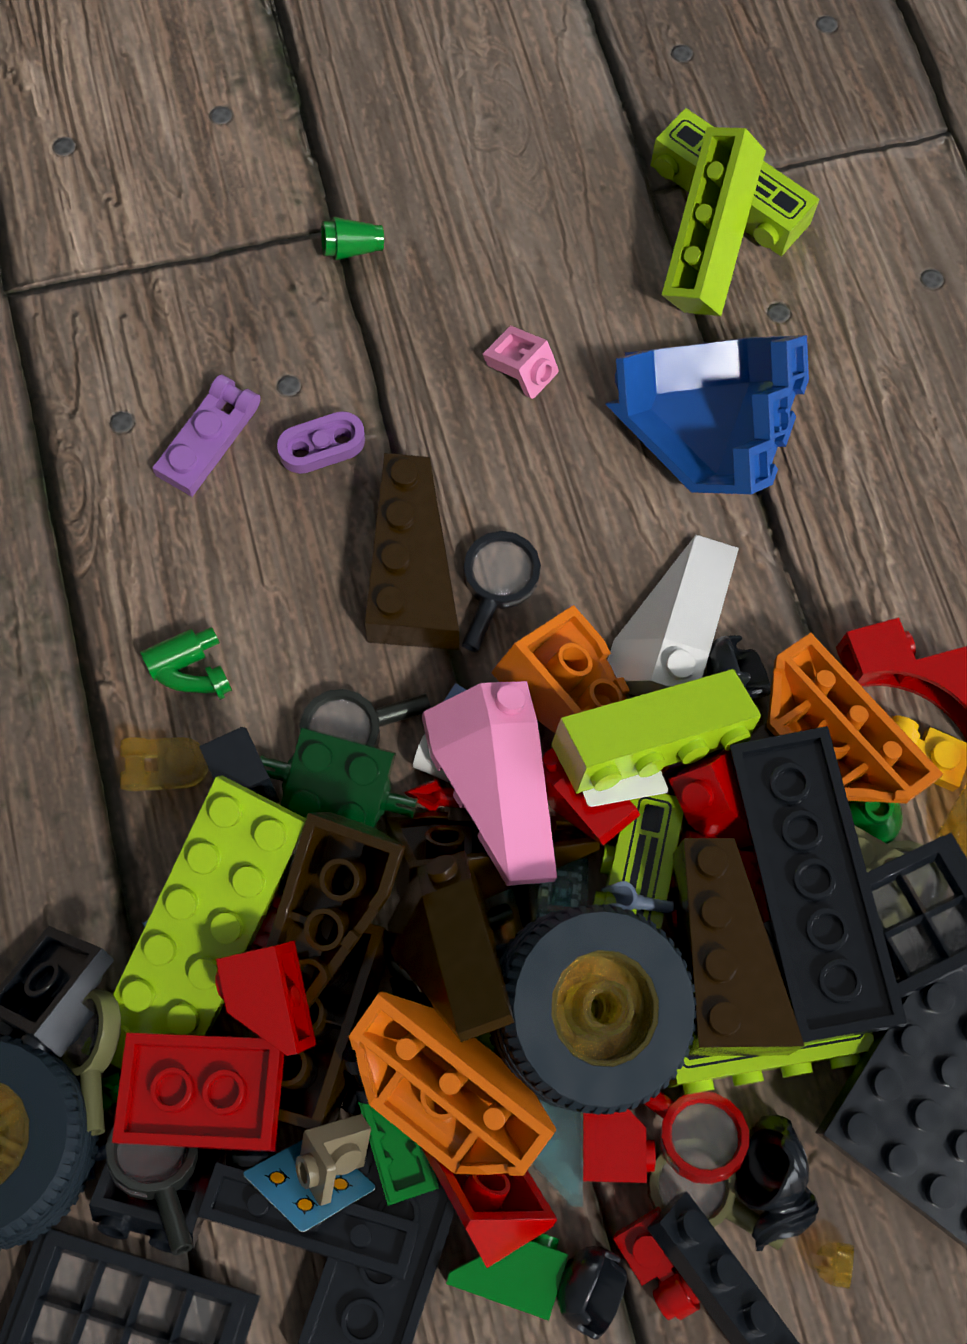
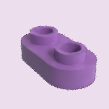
[277,412,365,474]

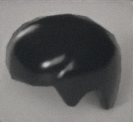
[707,635,771,701]
[556,1246,627,1340]

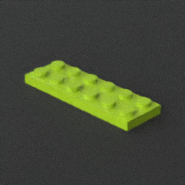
[87,775,306,1069]

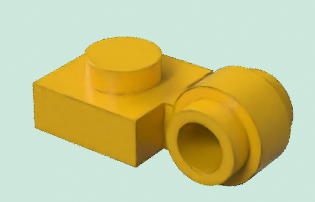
[892,715,967,792]

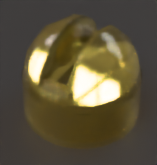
[815,1242,854,1289]

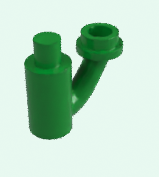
[140,627,232,700]

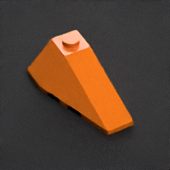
[491,605,669,774]

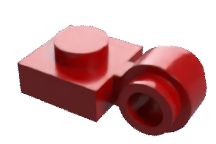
[613,1206,700,1321]

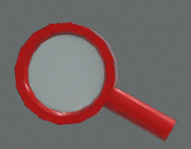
[644,1091,749,1184]

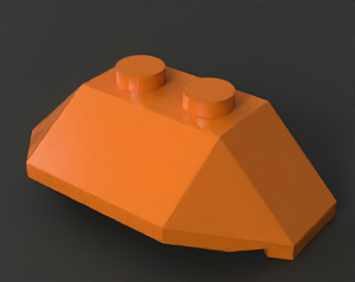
[767,633,943,804]
[349,991,557,1176]

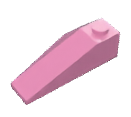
[422,681,557,886]

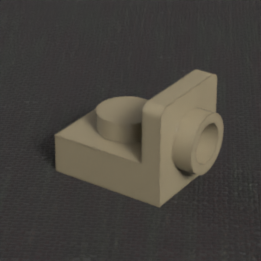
[295,1114,371,1206]

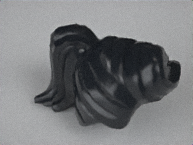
[732,1114,819,1251]

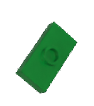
[358,1102,439,1206]

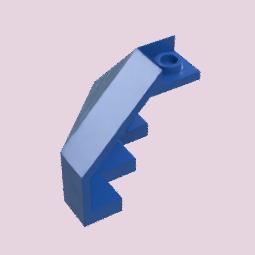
[605,335,809,494]

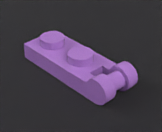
[153,374,260,497]

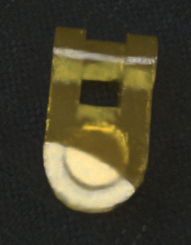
[120,737,208,791]

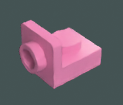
[483,325,559,399]

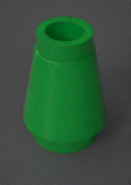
[321,217,384,260]

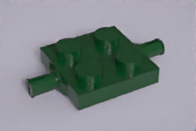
[260,727,418,828]

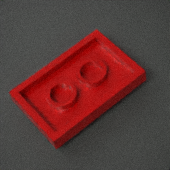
[112,1033,284,1152]

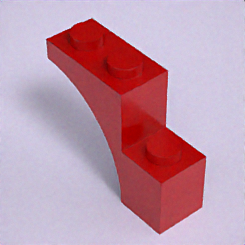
[835,618,967,741]

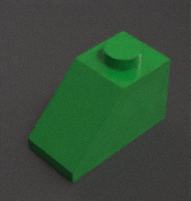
[446,1233,569,1321]

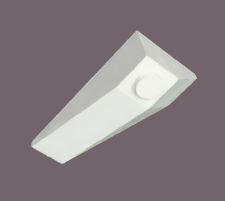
[608,535,739,696]

